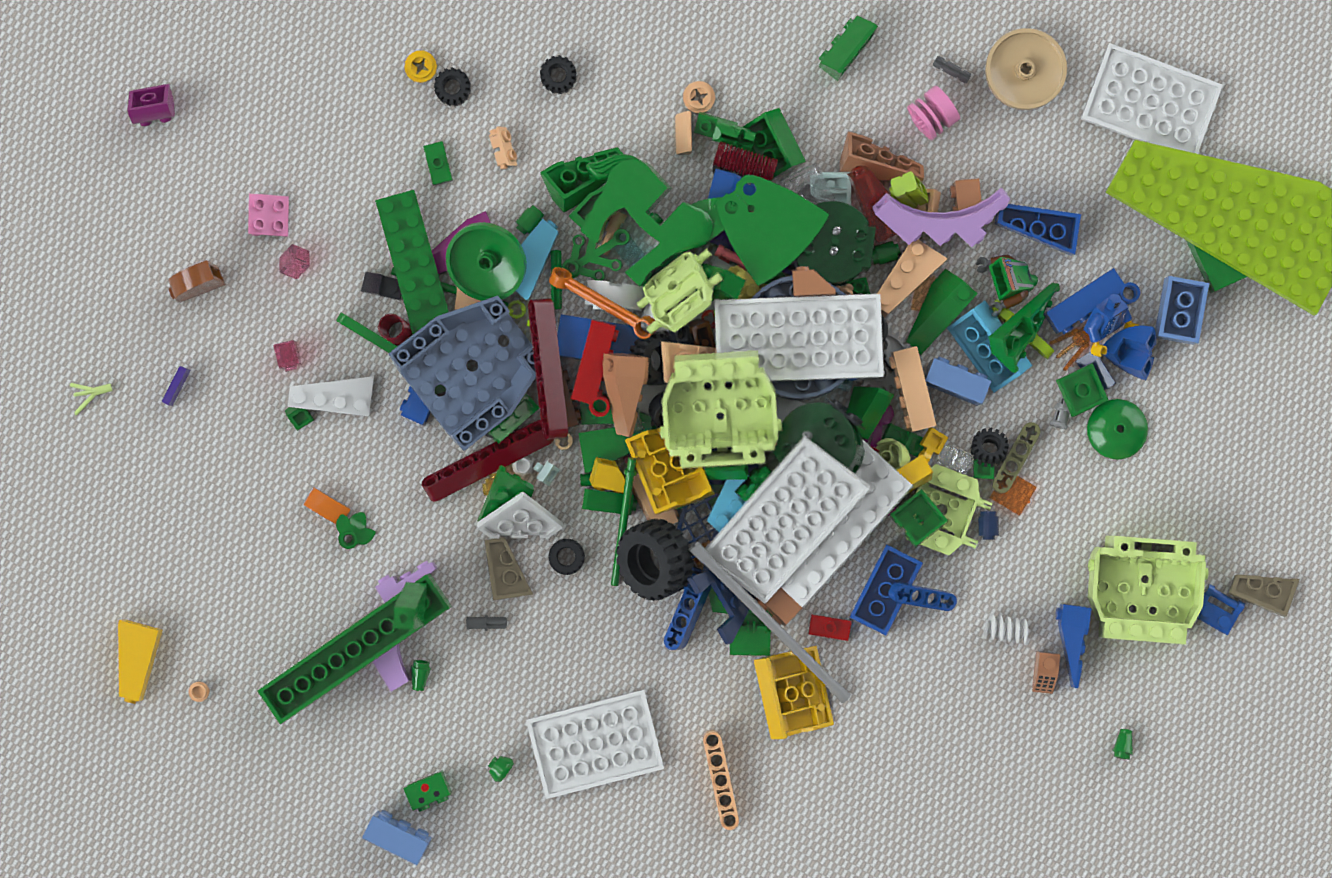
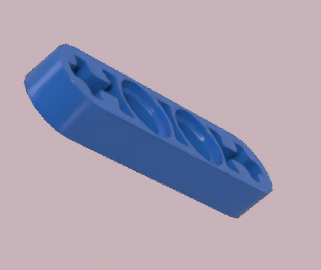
[888,583,957,611]

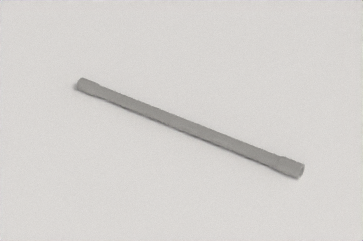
[689,541,851,703]

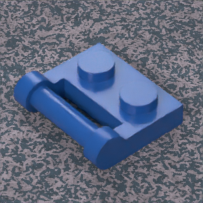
[1197,583,1245,635]

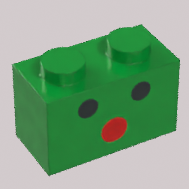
[403,770,452,812]

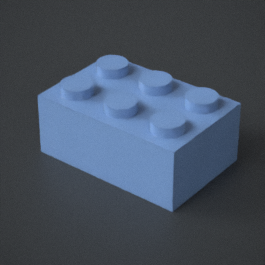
[1155,276,1209,345]
[924,357,991,406]
[362,810,432,865]

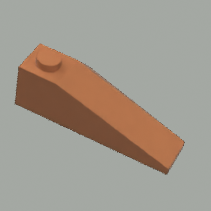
[603,353,649,437]

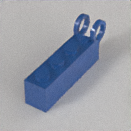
[1043,268,1140,335]

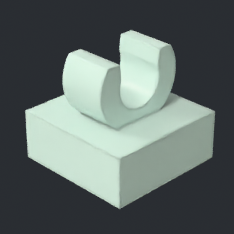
[533,461,560,486]

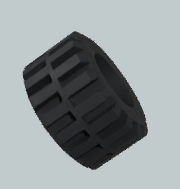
[629,334,671,386]

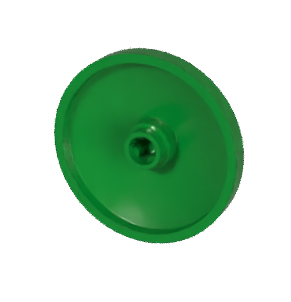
[446,222,527,301]

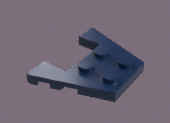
[687,570,756,645]

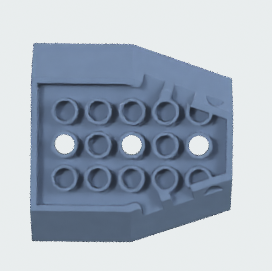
[388,296,536,451]

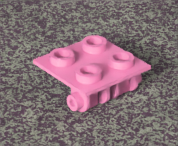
[248,193,289,237]

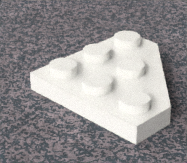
[477,492,563,539]

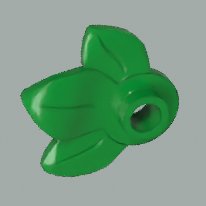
[336,512,376,549]

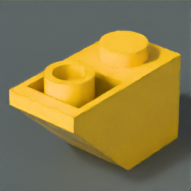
[589,457,625,494]

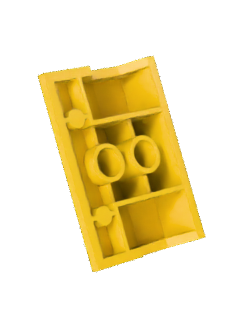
[625,428,715,515]
[754,645,834,739]

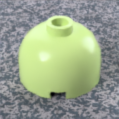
[876,438,910,470]

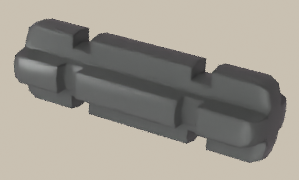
[933,56,971,83]

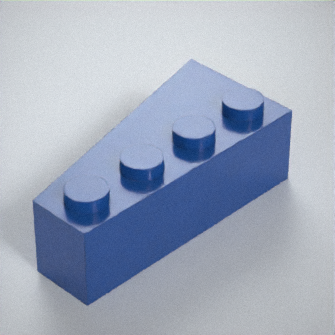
[994,204,1081,256]

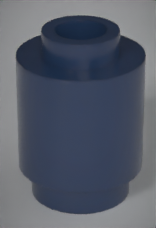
[978,511,999,540]

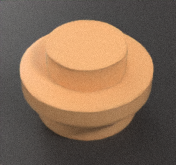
[189,681,210,702]

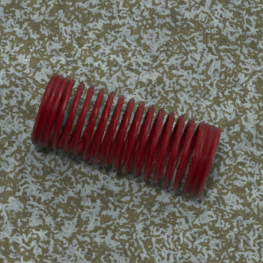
[713,141,778,181]
[378,313,413,346]

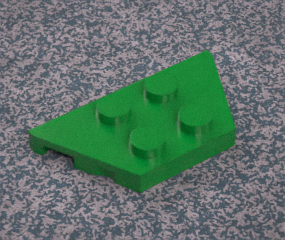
[477,466,534,522]

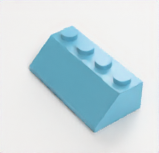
[947,300,1033,393]

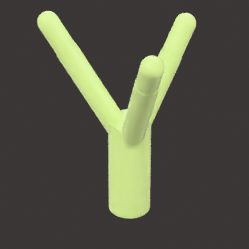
[70,383,113,415]

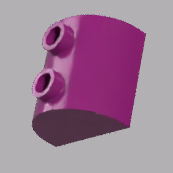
[127,84,175,126]

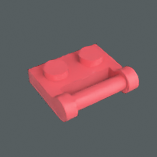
[715,244,748,272]

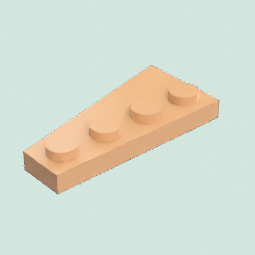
[661,341,716,383]

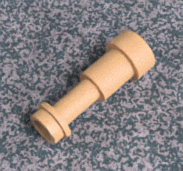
[597,212,627,256]

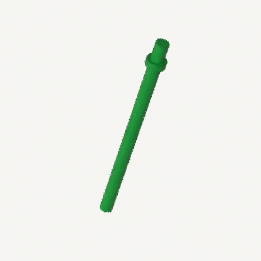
[611,457,637,586]

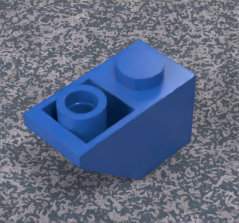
[400,386,431,426]

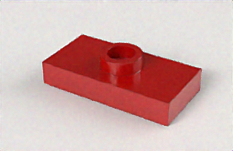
[808,614,852,641]

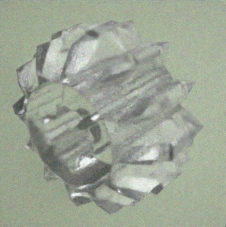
[937,445,974,474]

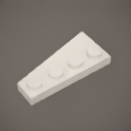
[287,376,374,417]

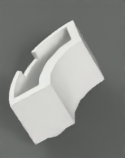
[585,280,644,313]

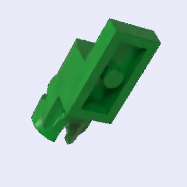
[694,112,756,153]

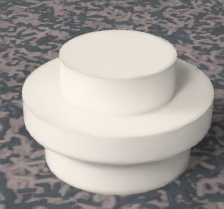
[512,456,533,476]

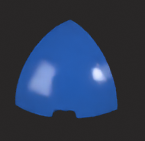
[1103,326,1156,381]

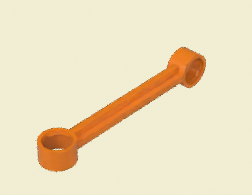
[549,267,657,339]

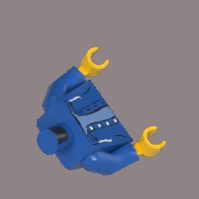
[1083,294,1139,357]

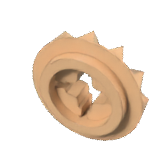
[683,81,715,114]

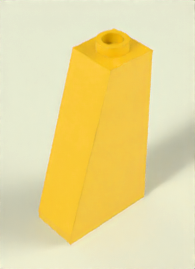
[897,454,933,494]
[118,619,163,704]

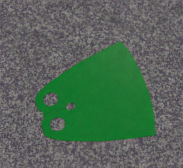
[717,175,829,286]

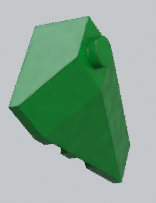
[540,147,623,213]
[906,269,978,355]

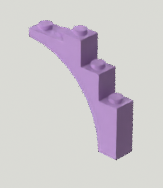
[872,188,1011,247]
[373,561,438,692]

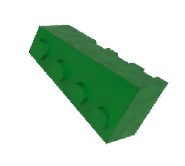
[674,263,746,302]

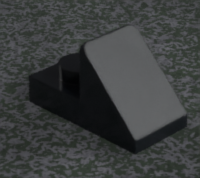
[361,272,402,301]

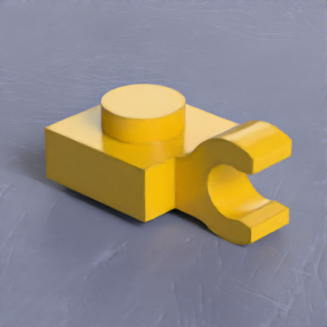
[918,427,948,463]

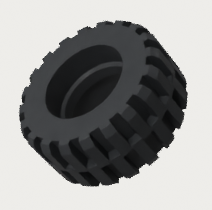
[616,518,694,601]

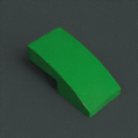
[881,423,924,457]

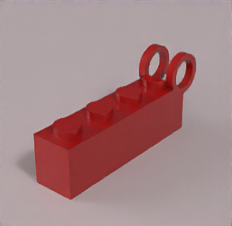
[571,319,619,417]

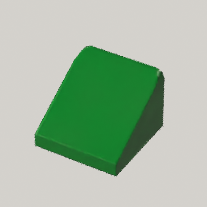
[285,407,314,431]

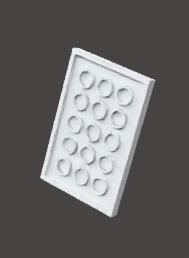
[1081,43,1223,154]
[526,689,664,799]

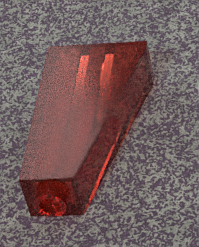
[847,165,897,243]

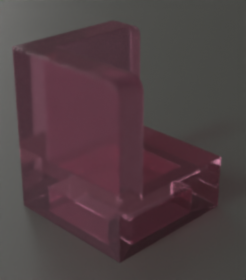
[279,244,310,279]

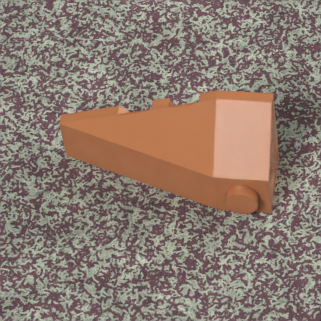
[840,131,924,181]

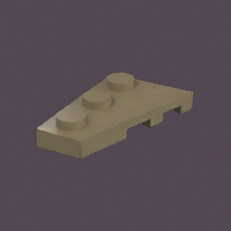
[484,537,533,601]
[1228,574,1300,617]

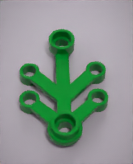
[562,229,631,281]

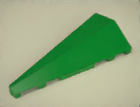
[989,283,1060,373]

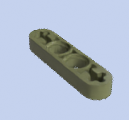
[992,422,1040,494]

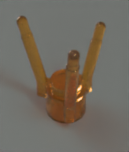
[1049,327,1090,371]

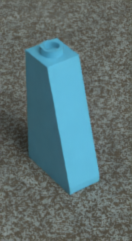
[515,219,559,302]

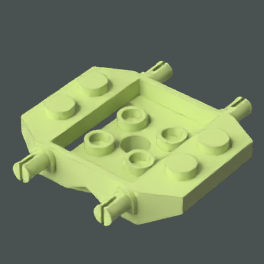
[636,249,723,334]
[905,464,992,556]

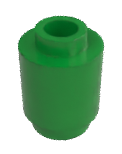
[515,205,544,235]
[872,241,901,265]

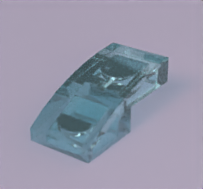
[614,234,645,268]

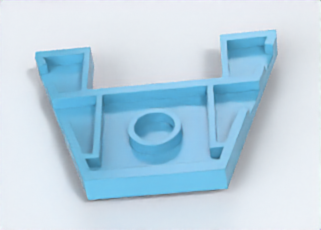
[707,475,749,532]

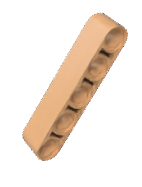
[703,730,739,830]

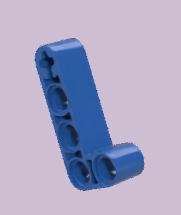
[664,571,711,650]

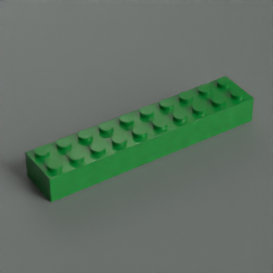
[257,573,452,725]

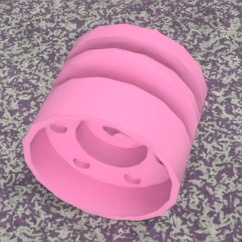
[907,86,960,140]

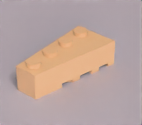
[876,240,948,318]
[889,346,936,432]

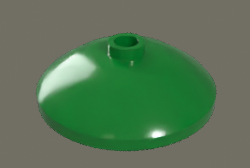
[1087,399,1148,460]

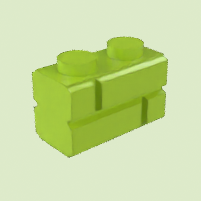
[889,171,929,208]

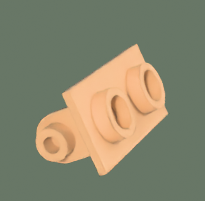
[489,126,518,170]

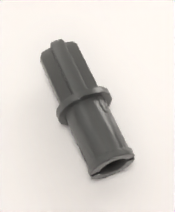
[466,615,507,631]

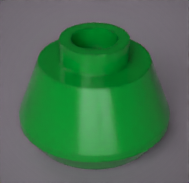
[488,755,514,782]

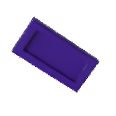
[162,366,191,406]

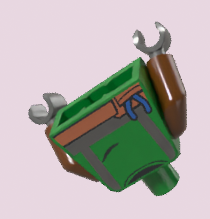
[976,254,1038,317]

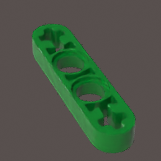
[336,312,397,353]

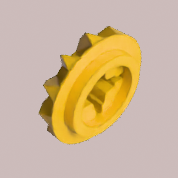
[404,50,437,83]

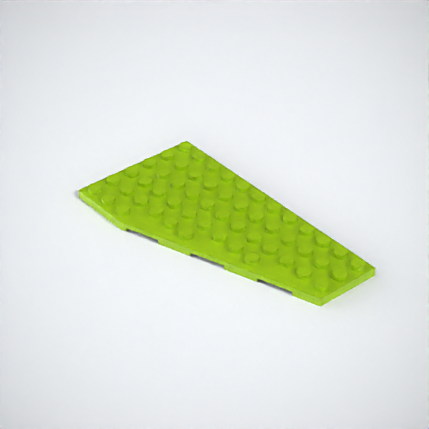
[1105,140,1332,316]

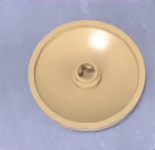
[985,28,1067,110]

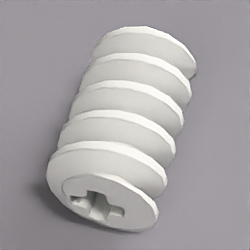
[984,614,1028,644]

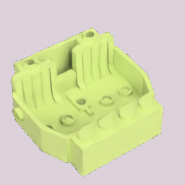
[660,350,782,468]
[1088,536,1209,644]

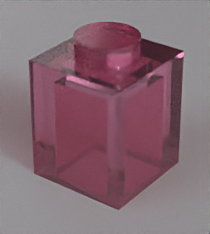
[273,340,302,372]

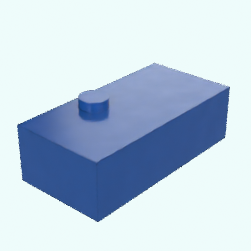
[557,314,640,360]
[850,544,923,636]

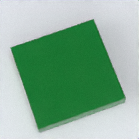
[1056,363,1108,417]

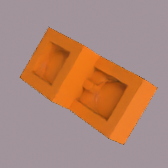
[303,487,351,524]

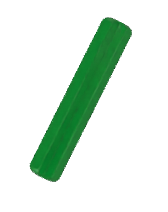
[551,250,562,310]

